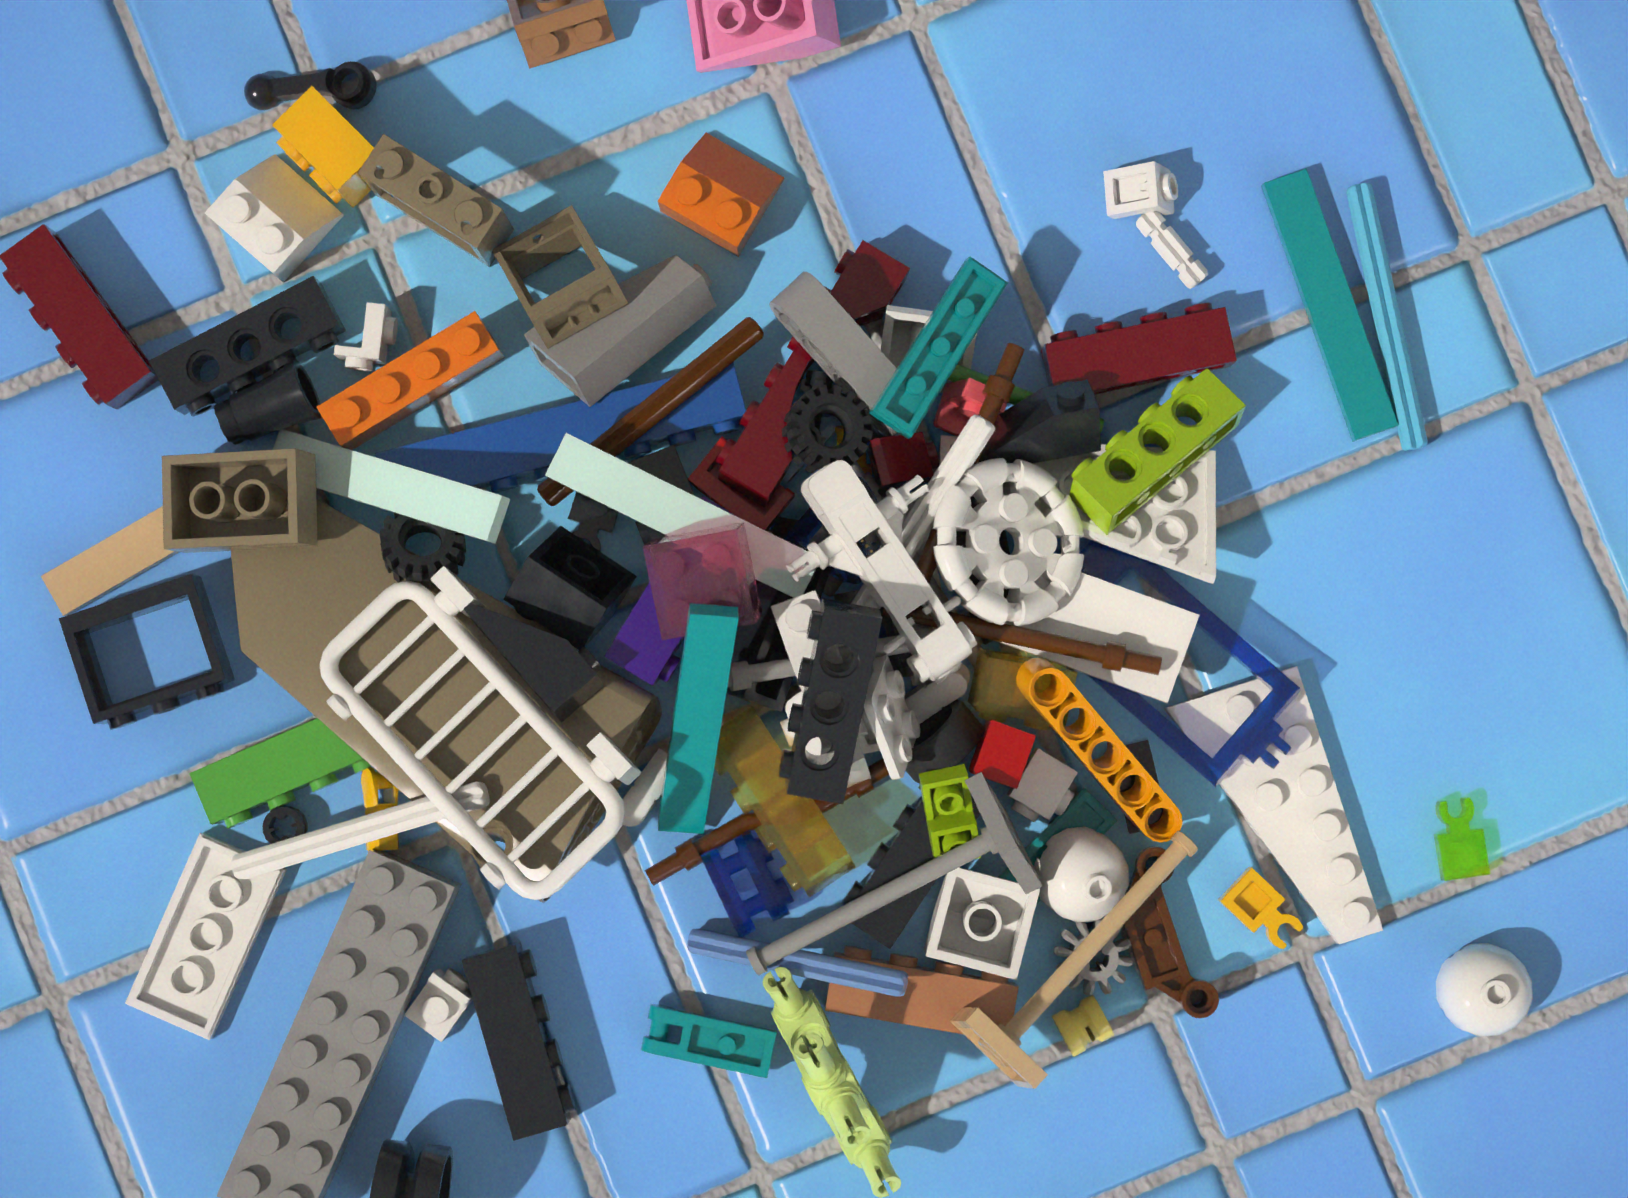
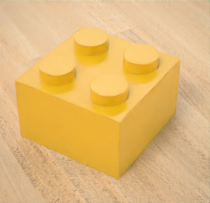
[272,86,374,208]

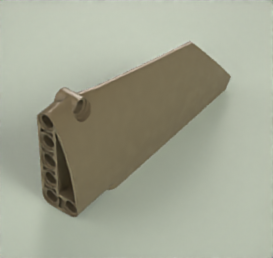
[231,499,662,903]

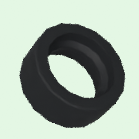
[906,699,983,784]

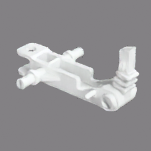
[786,460,977,685]

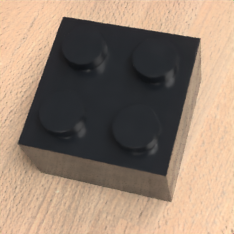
[503,526,637,650]

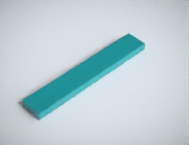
[1261,168,1398,442]
[658,603,739,834]

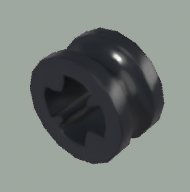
[263,806,308,844]

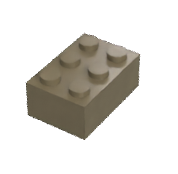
[162,448,318,553]

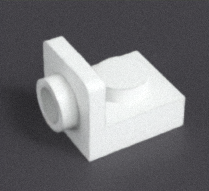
[1103,161,1178,219]
[404,968,473,1042]

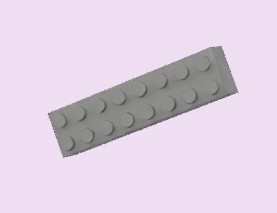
[217,849,462,1198]

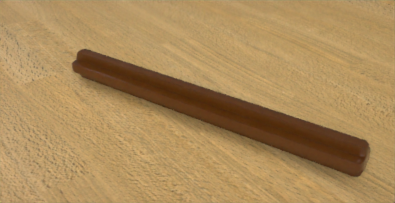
[537,317,764,506]

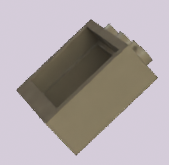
[358,134,514,267]

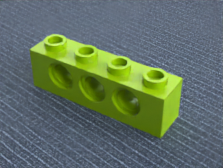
[1069,368,1246,535]

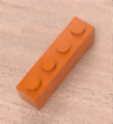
[317,311,505,450]

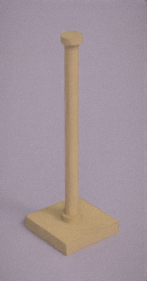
[950,831,1198,1089]

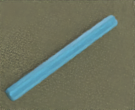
[1346,183,1428,451]

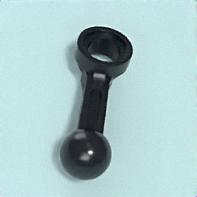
[244,61,377,110]

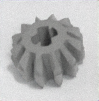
[1054,918,1133,996]

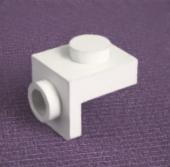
[334,302,398,371]

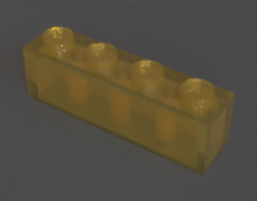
[714,706,856,898]

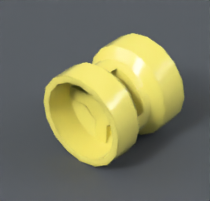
[1052,994,1114,1057]

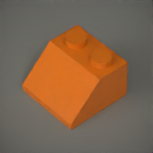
[657,132,784,257]

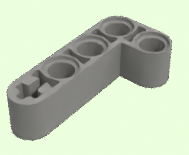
[769,272,898,440]

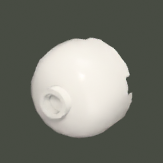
[1034,827,1129,923]
[1436,943,1533,1036]

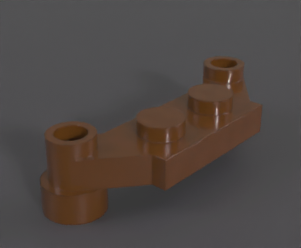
[1123,846,1219,1018]

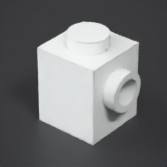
[1007,748,1078,822]

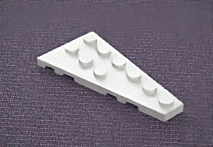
[939,435,1216,584]
[1164,666,1383,944]

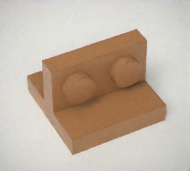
[507,0,616,69]

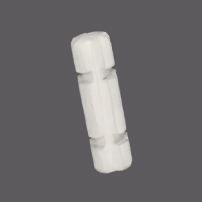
[1136,211,1208,289]

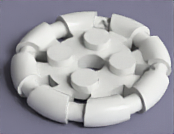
[933,458,1084,626]

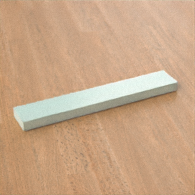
[273,429,510,544]
[545,433,816,598]

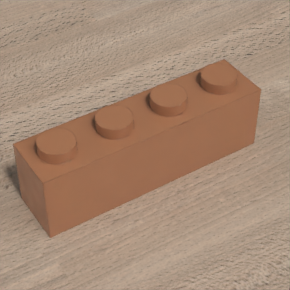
[825,945,1019,1034]

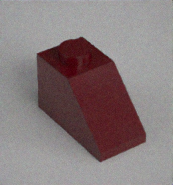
[867,432,939,494]

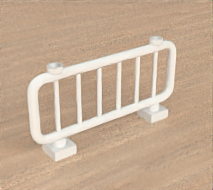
[320,566,642,900]

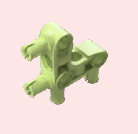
[763,967,901,1198]

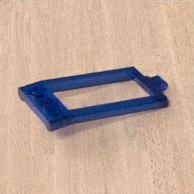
[1080,540,1301,787]

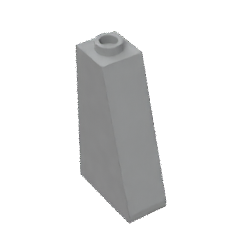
[524,255,716,407]

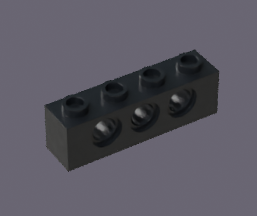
[149,276,346,416]
[778,598,882,804]

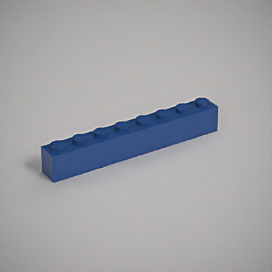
[375,362,746,493]

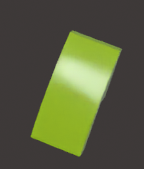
[919,764,981,859]

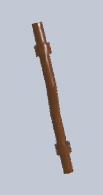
[645,758,889,886]

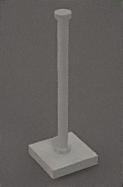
[746,772,1043,976]

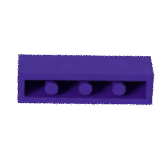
[604,495,737,686]

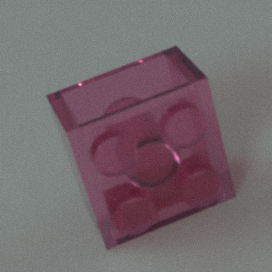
[643,522,763,640]

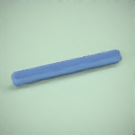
[687,929,908,997]

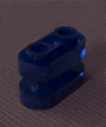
[700,831,794,938]

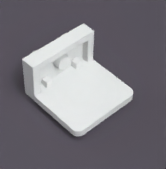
[857,655,920,780]

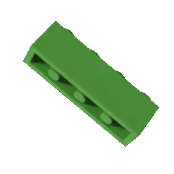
[189,718,373,829]

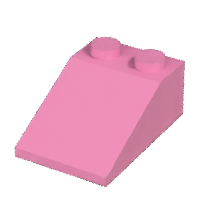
[686,0,841,73]

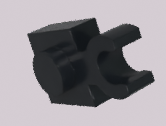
[568,491,619,552]

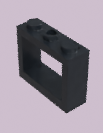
[59,574,235,730]

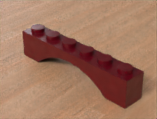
[715,240,910,508]

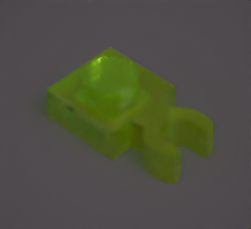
[1434,797,1490,881]

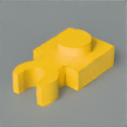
[1218,867,1303,949]

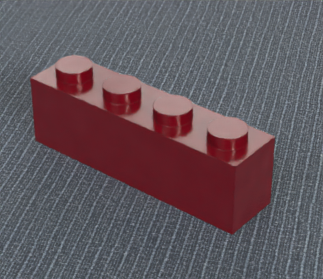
[0,224,159,409]
[1041,303,1237,395]

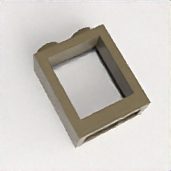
[492,205,628,349]

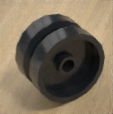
[370,1139,453,1198]

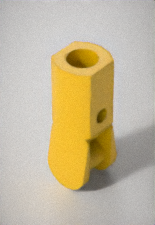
[361,767,399,851]

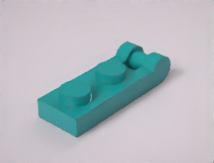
[641,1004,777,1078]

